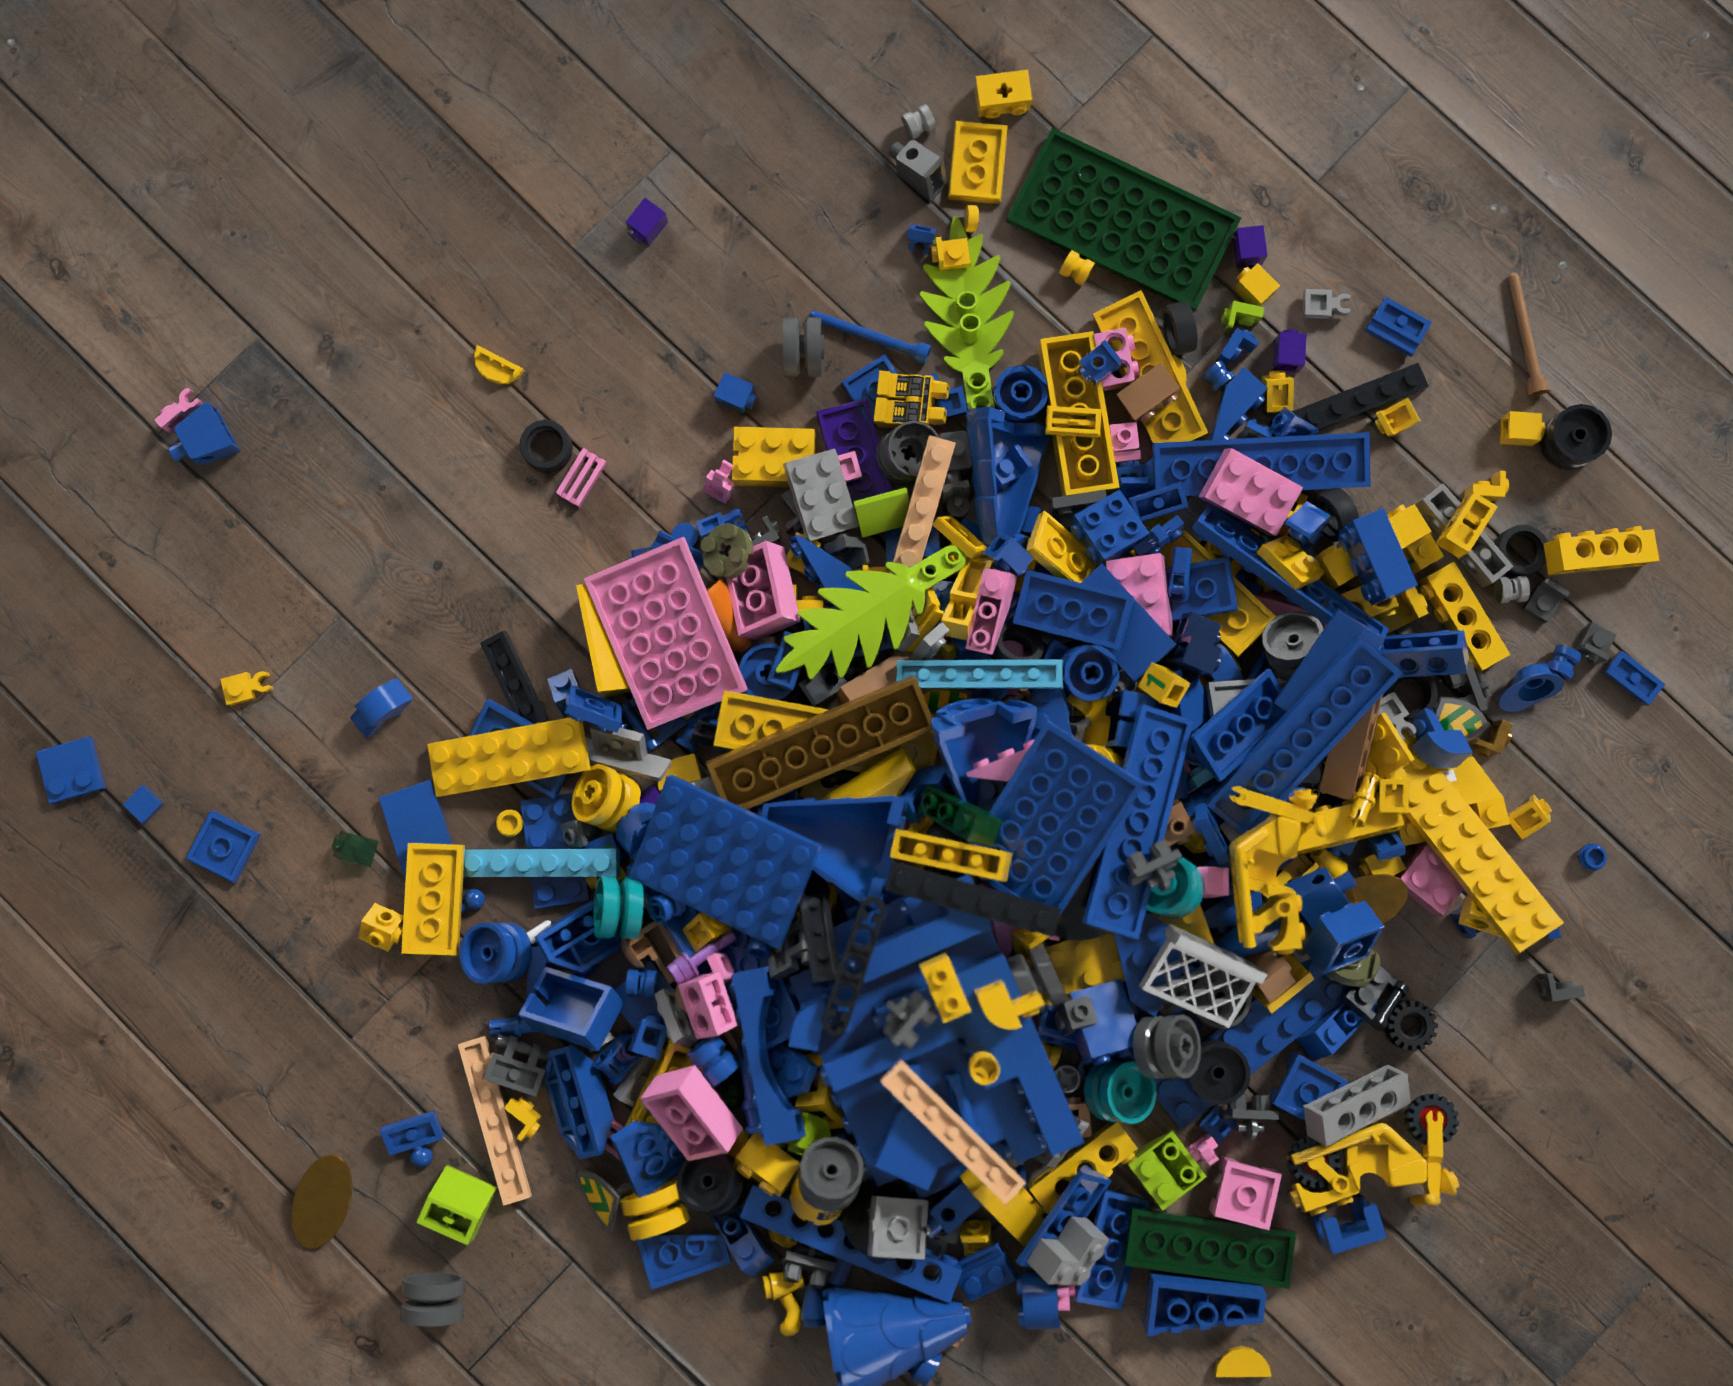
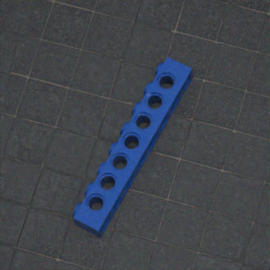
[740,1181,962,1303]

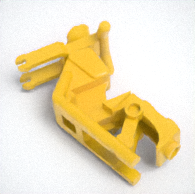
[1229,786,1327,954]

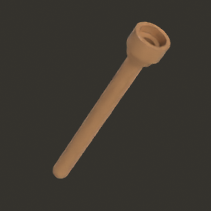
[1508,273,1550,397]

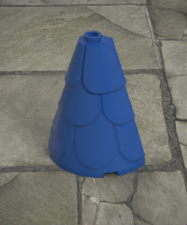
[966,407,1050,547]
[931,697,1037,806]
[757,795,907,909]
[822,1286,972,1386]

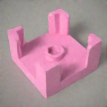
[1209,1156,1282,1230]

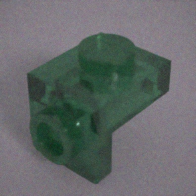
[332,830,379,867]

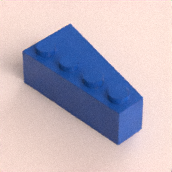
[1143,1270,1267,1337]

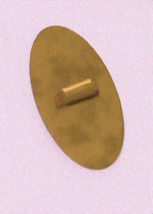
[1309,874,1408,930]
[291,1154,352,1249]

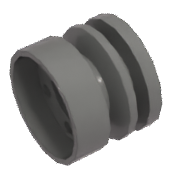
[875,420,940,485]

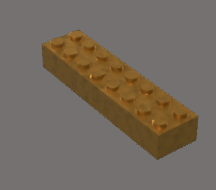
[706,675,933,810]

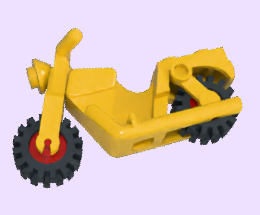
[1286,1093,1460,1216]

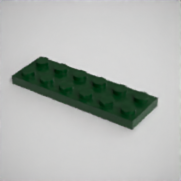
[1123,1207,1297,1289]

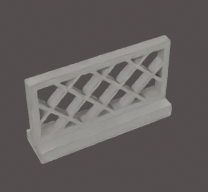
[1139,924,1267,1028]

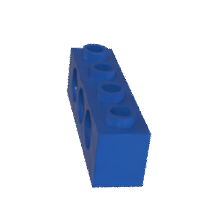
[1379,630,1469,678]

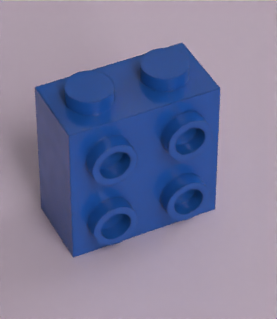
[1070,490,1150,567]

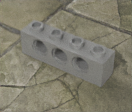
[1415,483,1513,588]
[1303,1065,1411,1146]

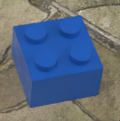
[1304,901,1384,975]

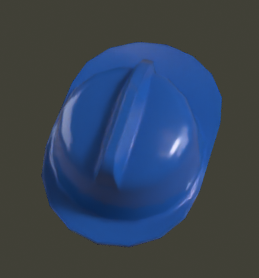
[1498,663,1564,712]

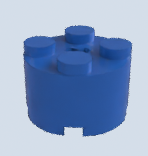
[993,365,1048,423]
[1061,644,1119,701]
[616,803,656,862]
[1017,1270,1060,1329]

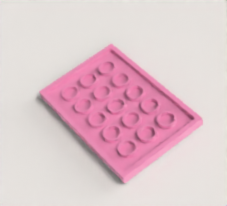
[583,537,748,730]

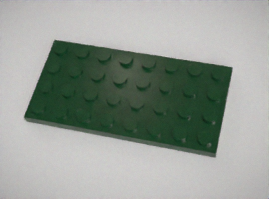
[1006,127,1242,312]

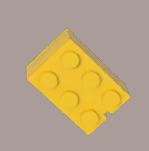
[732,427,815,488]

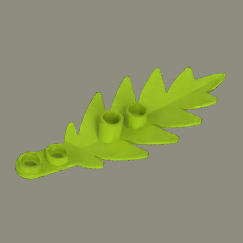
[920,216,1014,412]
[775,546,966,680]

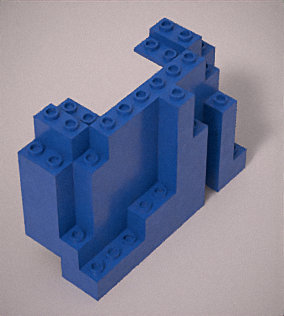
[787,872,1084,1199]

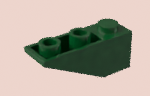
[918,785,1002,846]

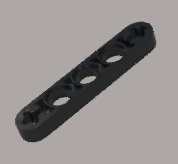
[822,896,886,1036]

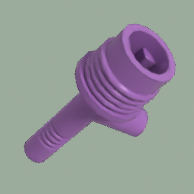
[667,930,737,985]

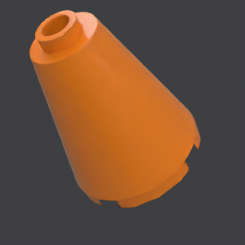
[707,578,752,653]

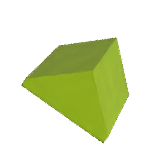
[854,488,910,538]

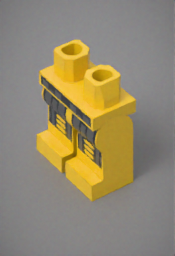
[874,370,949,428]

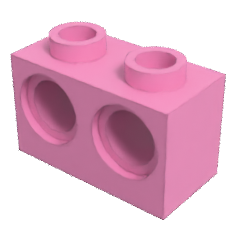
[1094,328,1140,391]
[678,971,738,1039]

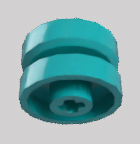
[1146,857,1205,919]
[594,876,643,940]
[1084,1060,1157,1124]

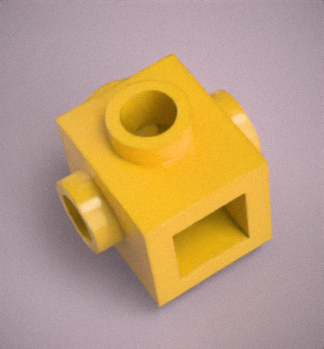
[358,903,404,952]

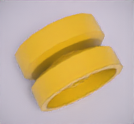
[571,764,641,833]
[619,1180,690,1240]

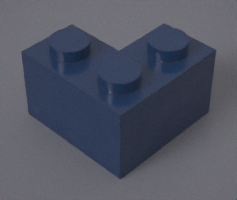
[1163,612,1222,677]

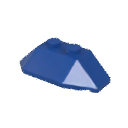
[534,886,621,973]
[544,1045,613,1160]

